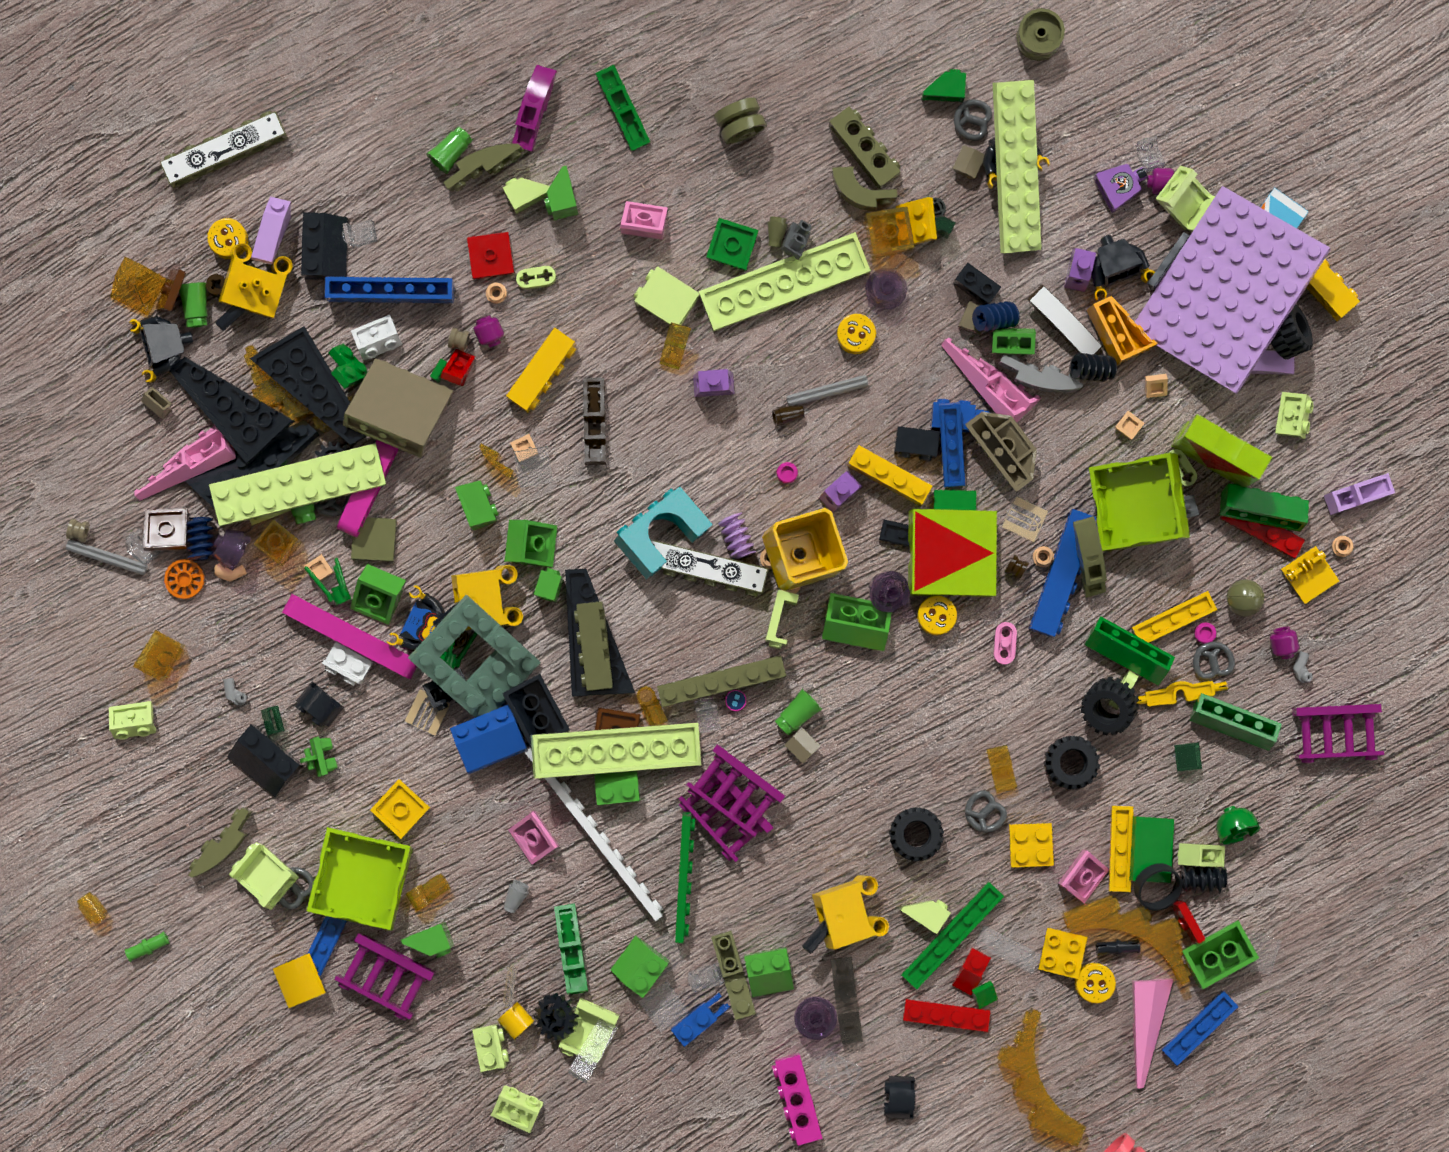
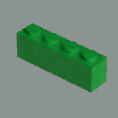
[1220,484,1309,532]
[1084,616,1175,686]
[1189,693,1282,751]

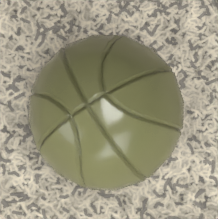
[1226,579,1265,617]

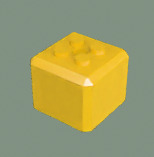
[762,508,848,591]

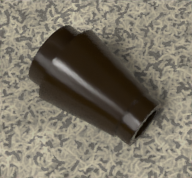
[772,406,805,427]

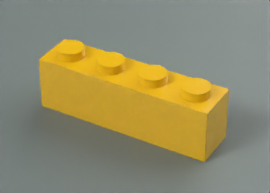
[1306,259,1360,321]
[506,327,577,413]
[847,445,932,507]

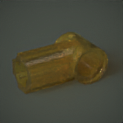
[636,686,668,726]
[405,873,451,912]

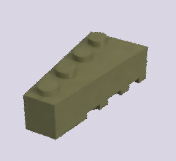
[574,601,613,691]

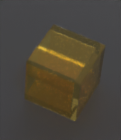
[254,519,302,566]

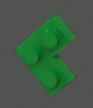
[328,343,368,389]

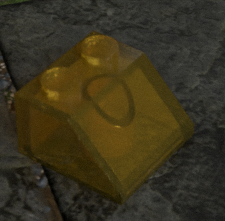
[864,207,915,259]
[133,630,185,681]

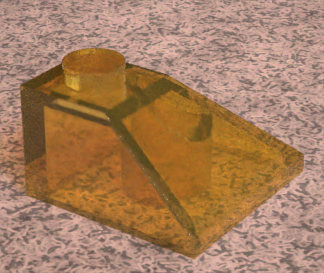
[110,257,167,316]

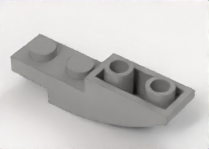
[998,354,1083,393]

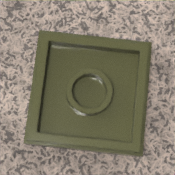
[351,517,397,562]

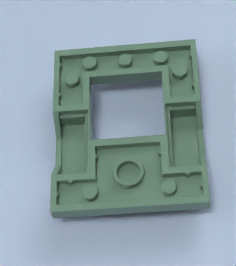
[408,594,541,718]

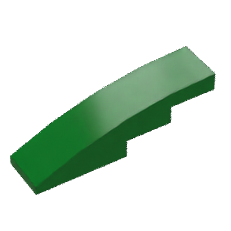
[595,64,650,151]
[554,903,588,995]

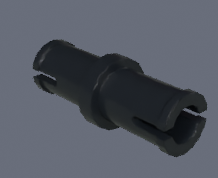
[1095,939,1140,956]

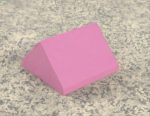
[620,201,667,240]
[508,811,559,864]
[1058,850,1109,904]

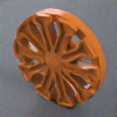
[164,559,205,599]

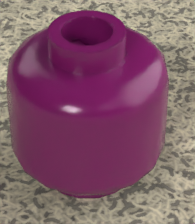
[1147,168,1175,195]
[473,315,504,348]
[1269,627,1300,659]

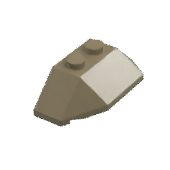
[965,412,1037,492]

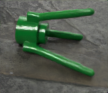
[304,558,351,605]
[440,631,477,669]

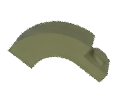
[832,167,897,211]

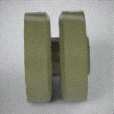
[1016,8,1065,61]
[714,97,767,144]

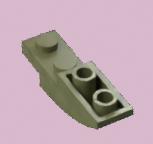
[443,144,524,192]
[1073,516,1107,598]
[188,807,253,878]
[711,931,756,1021]

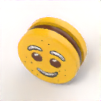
[207,218,249,259]
[837,314,876,355]
[917,596,957,636]
[1074,963,1116,1003]

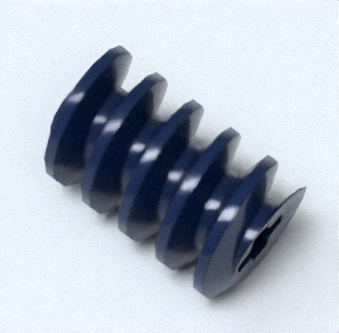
[972,301,1020,331]
[186,517,214,561]

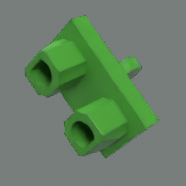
[300,737,337,777]

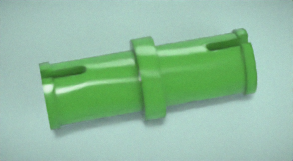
[125,932,170,962]

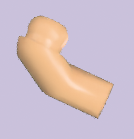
[214,563,247,582]

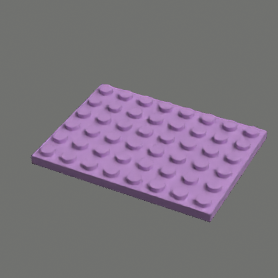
[1135,186,1331,394]

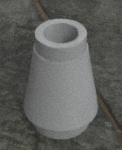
[503,880,529,913]

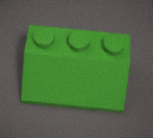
[822,593,893,651]
[1182,920,1259,989]

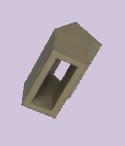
[953,145,984,179]
[958,301,982,335]
[141,387,172,419]
[784,727,820,763]

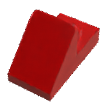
[441,349,476,386]
[952,947,991,995]

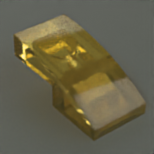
[659,322,691,370]
[479,443,515,480]
[986,745,1017,794]

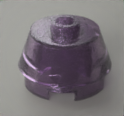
[865,268,907,310]
[212,529,251,571]
[868,571,910,612]
[794,997,837,1040]

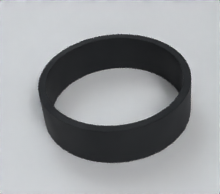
[1134,863,1183,911]

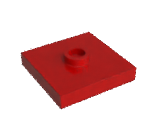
[467,232,514,280]
[1172,900,1206,944]

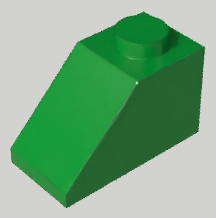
[922,69,966,103]

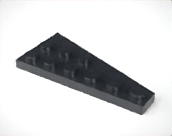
[249,326,367,446]
[170,357,295,464]
[185,420,319,510]
[565,568,635,697]

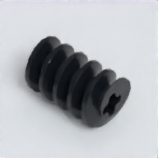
[1069,353,1117,382]
[1181,866,1227,894]

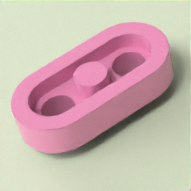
[993,622,1017,665]

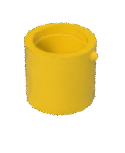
[497,1001,535,1039]

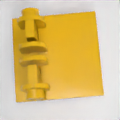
[1281,546,1340,604]
[1038,928,1088,979]

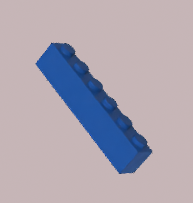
[325,277,454,303]
[1029,509,1097,638]

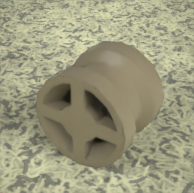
[448,327,470,352]
[66,518,90,543]

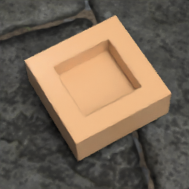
[1145,374,1168,398]
[1115,411,1145,440]
[510,434,539,462]
[304,554,334,584]

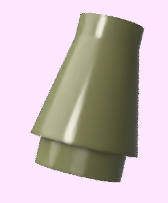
[767,216,788,248]

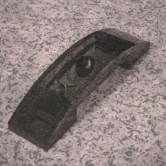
[830,956,863,1044]

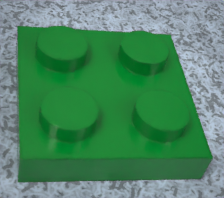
[706,218,759,271]

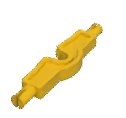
[1137,681,1228,706]

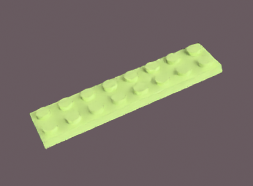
[993,80,1041,253]
[699,232,871,331]
[209,443,386,527]
[531,723,701,778]

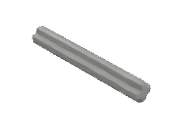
[787,375,868,406]
[66,540,148,575]

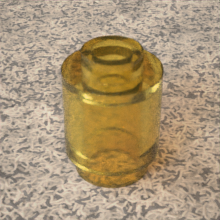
[77,892,107,925]

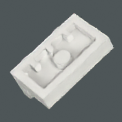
[351,315,402,360]
[322,642,374,686]

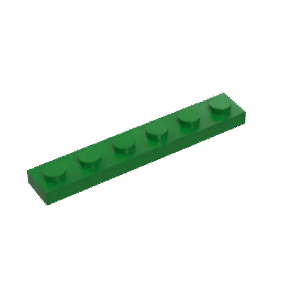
[675,812,695,943]
[901,881,1004,990]

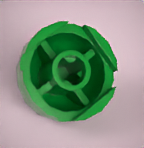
[1216,806,1261,845]

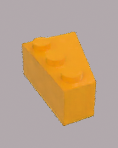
[1086,296,1158,365]

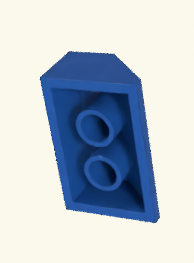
[450,705,528,774]

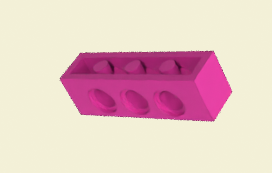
[772,1053,823,1145]

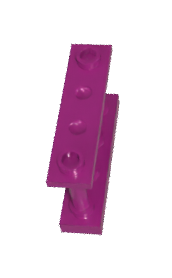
[1292,704,1384,763]
[687,744,785,838]
[678,767,773,862]
[334,933,436,1020]

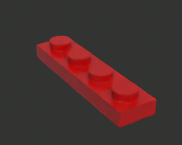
[1220,516,1305,559]
[903,999,991,1032]

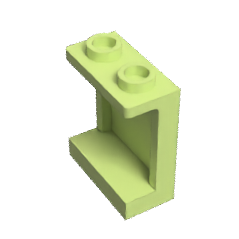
[1156,166,1215,232]
[634,266,700,331]
[765,590,799,649]
[229,842,299,910]
[559,998,619,1065]

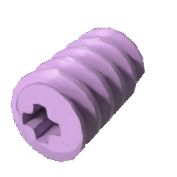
[718,512,756,559]

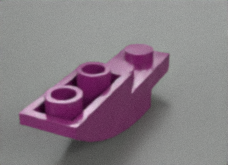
[512,65,557,151]

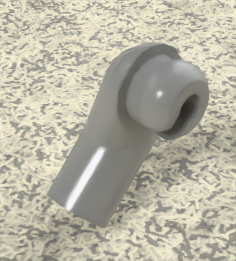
[1293,651,1313,683]
[223,678,247,706]

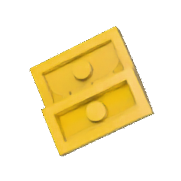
[273,953,326,1008]

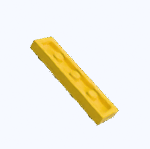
[1131,591,1217,642]
[1108,806,1134,892]

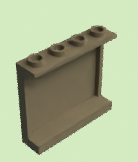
[343,358,453,458]

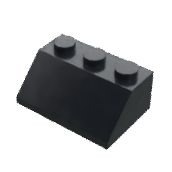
[301,212,348,280]
[502,673,570,748]
[227,724,303,798]

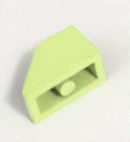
[503,178,550,213]
[1177,843,1225,867]
[900,899,951,934]

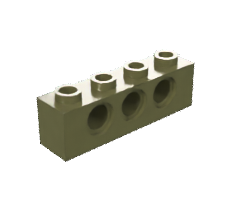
[829,106,901,190]

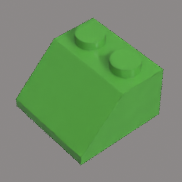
[544,166,579,220]
[455,480,499,530]
[504,520,557,567]
[350,564,406,625]
[594,770,640,805]
[401,922,455,958]
[610,935,670,998]
[744,947,794,997]

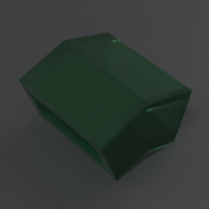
[935,216,956,239]
[261,705,285,736]
[1174,742,1202,771]

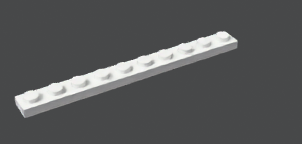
[525,747,663,921]

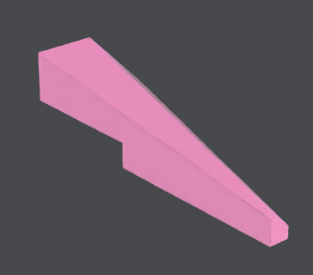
[941,338,1041,422]
[134,425,236,500]
[1132,978,1173,1089]

